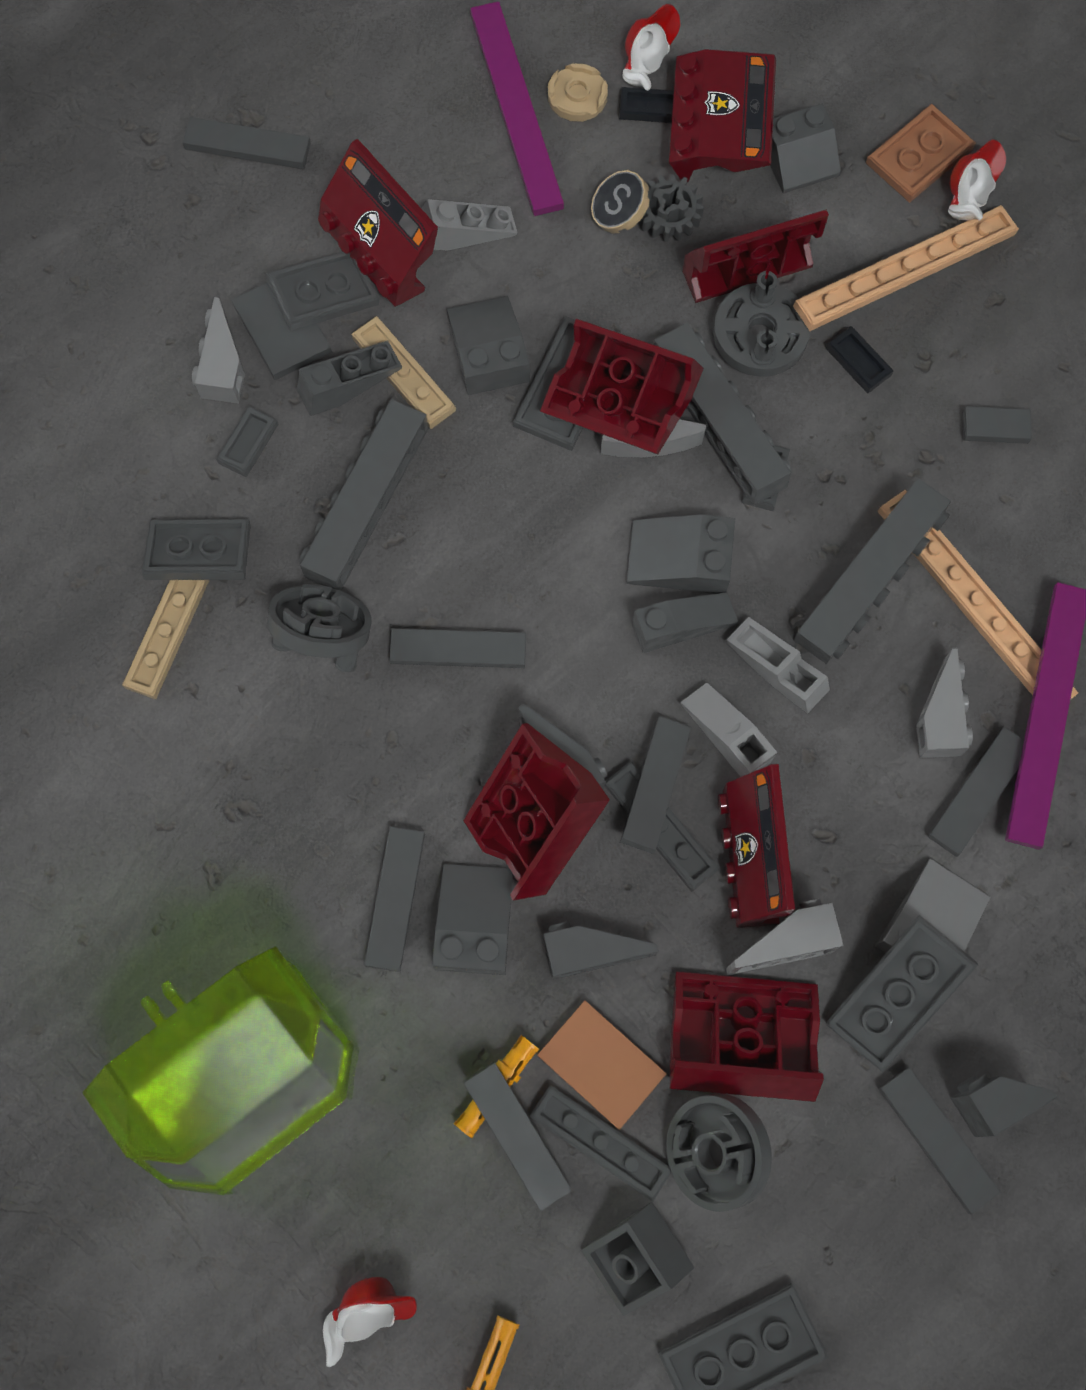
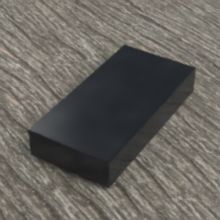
[619,87,674,123]
[826,326,894,394]

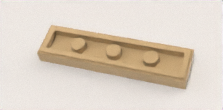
[352,316,456,429]
[122,580,209,699]

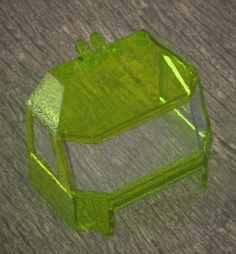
[82,946,359,1195]

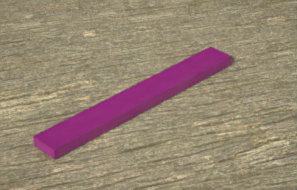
[470,1,564,216]
[1005,582,1086,850]

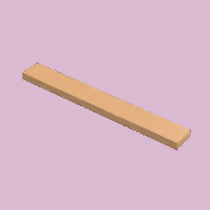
[793,205,1019,331]
[878,490,1078,700]

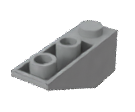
[421,199,517,251]
[192,297,245,404]
[916,649,973,758]
[680,683,777,777]

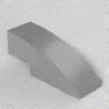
[601,419,706,458]
[726,617,830,714]

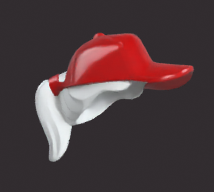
[622,4,680,91]
[948,139,1006,221]
[323,1277,417,1367]

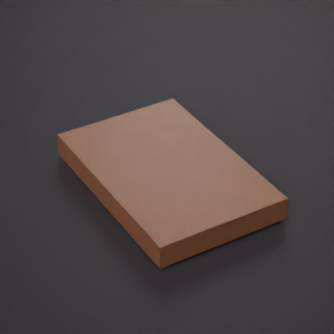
[866,104,976,203]
[537,1001,667,1130]

